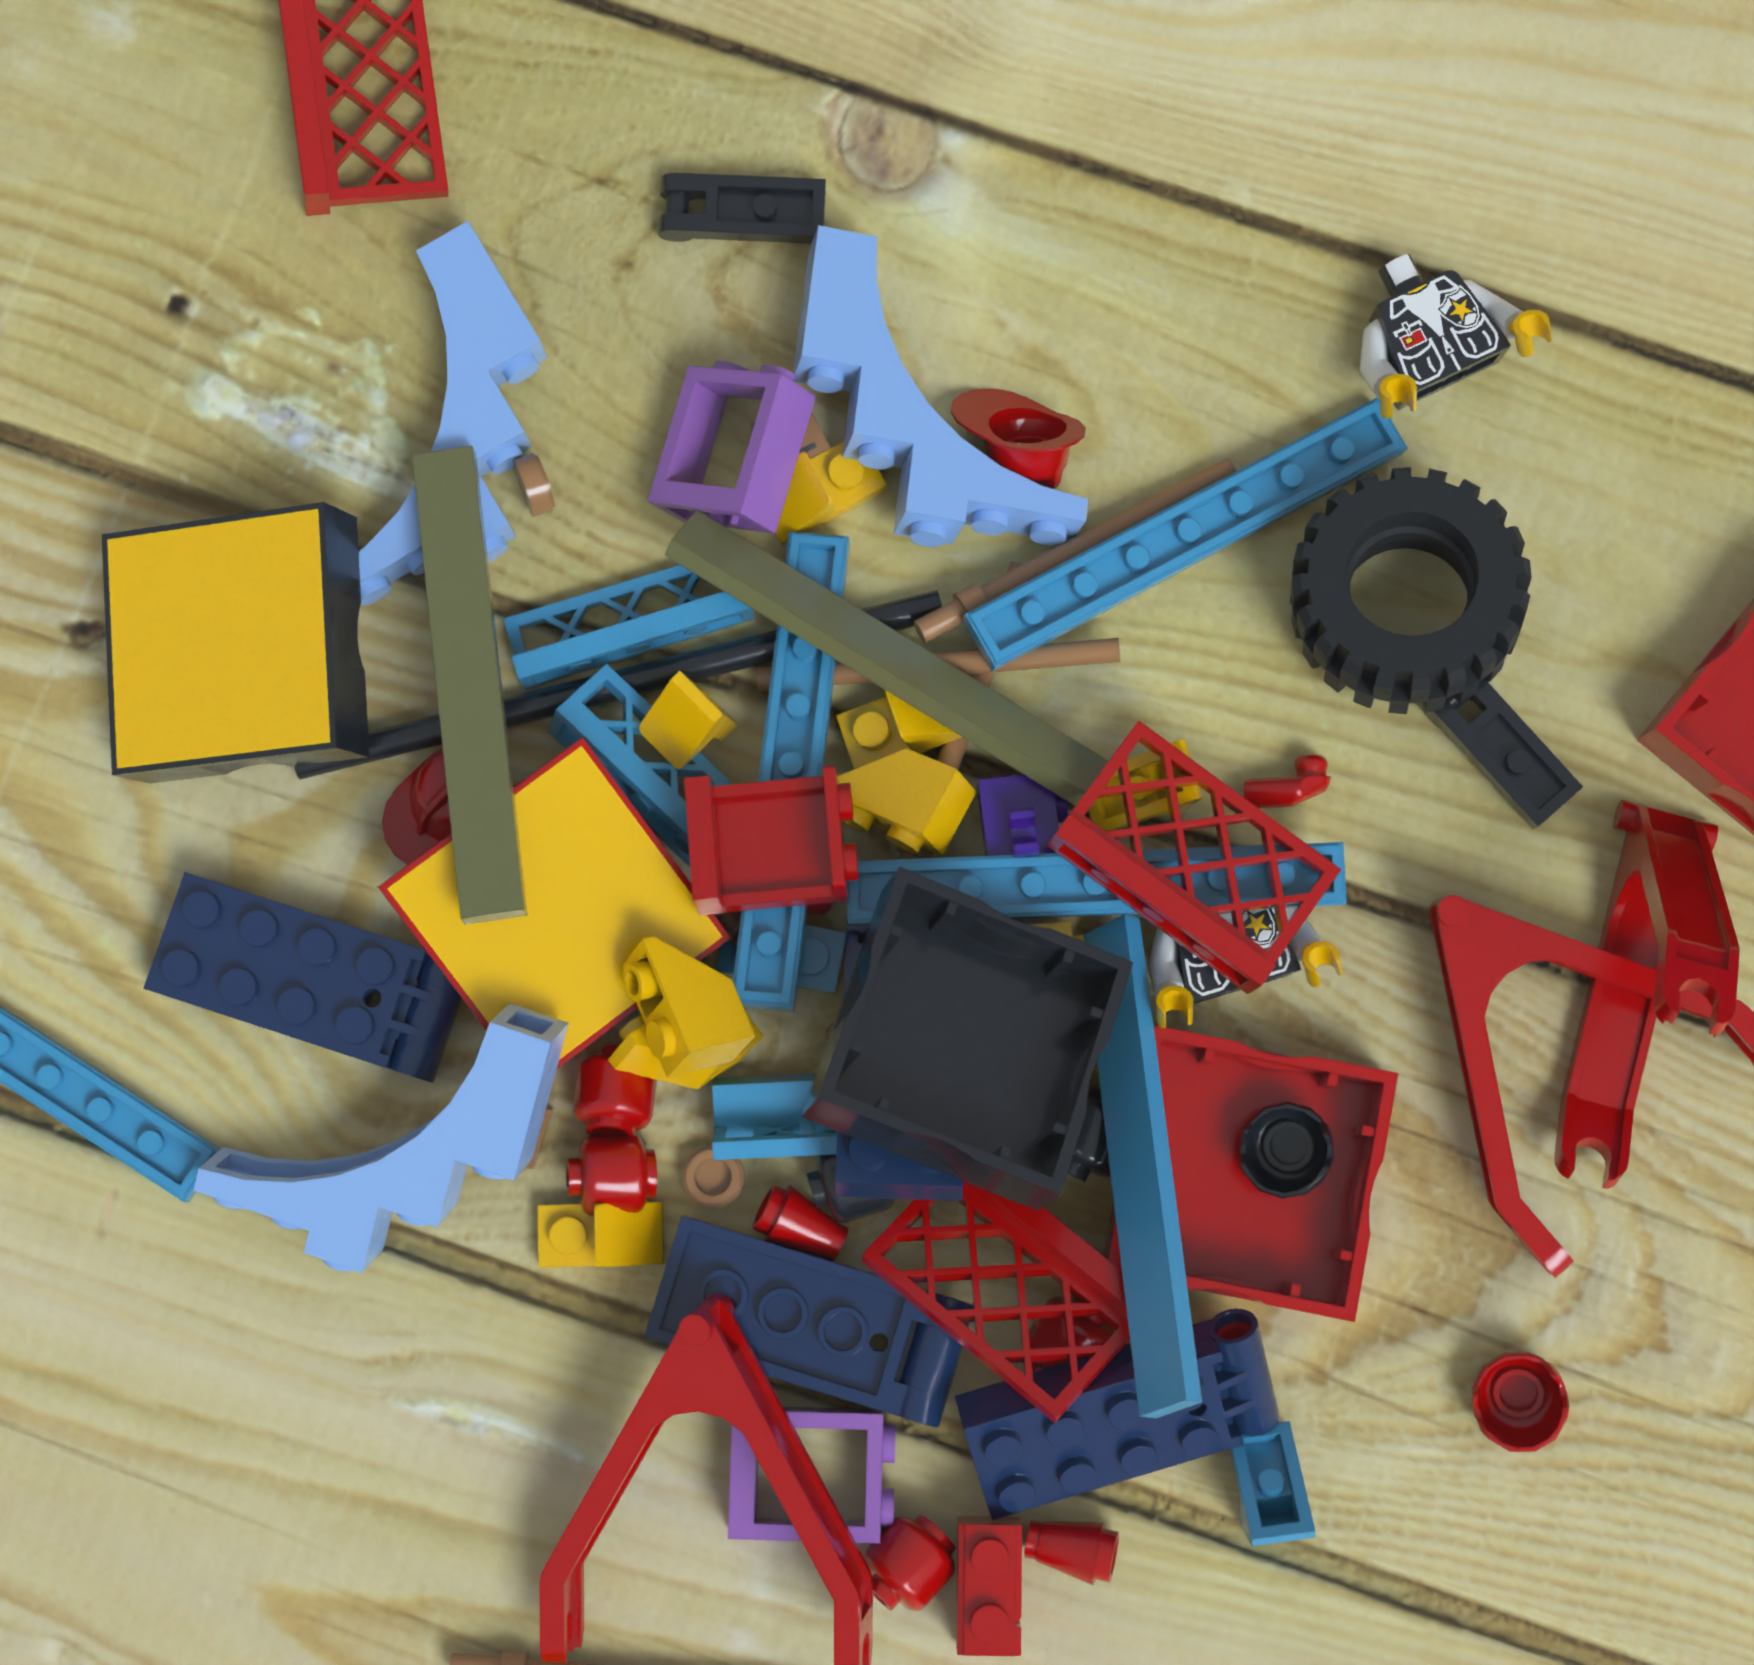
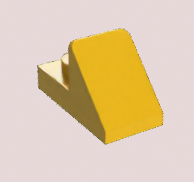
[776,441,887,546]
[639,671,739,770]
[836,690,962,769]
[1089,739,1203,831]
[538,1202,664,1268]

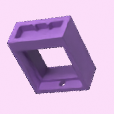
[647,361,816,534]
[728,1407,896,1543]

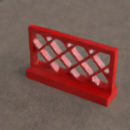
[278,0,448,216]
[1046,721,1341,994]
[862,1181,1130,1423]

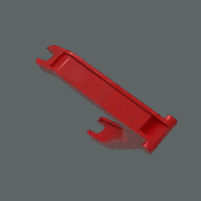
[1554,799,1740,1189]
[1428,895,1754,1278]
[539,1293,873,1665]

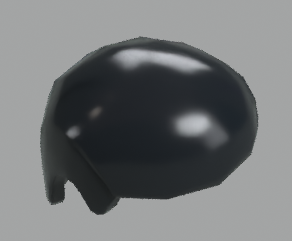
[1239,1102,1334,1199]

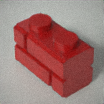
[956,1516,1022,1656]

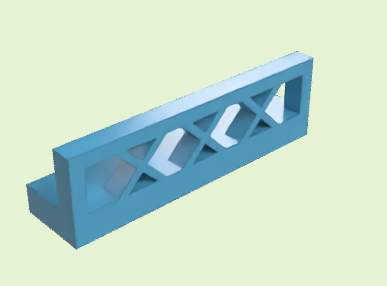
[503,565,755,689]
[548,663,733,867]
[712,1073,837,1160]

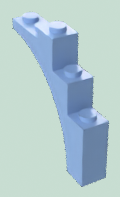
[359,221,548,606]
[793,225,1088,547]
[194,1003,569,1273]

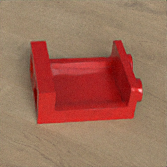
[684,765,859,915]

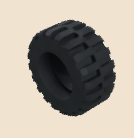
[1290,467,1532,714]

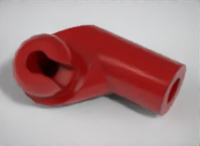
[1244,755,1331,808]

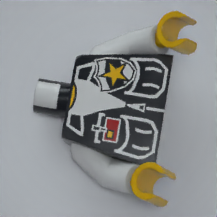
[1359,254,1553,418]
[1147,908,1343,1028]

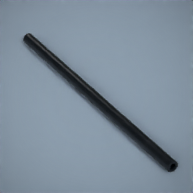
[294,590,942,780]

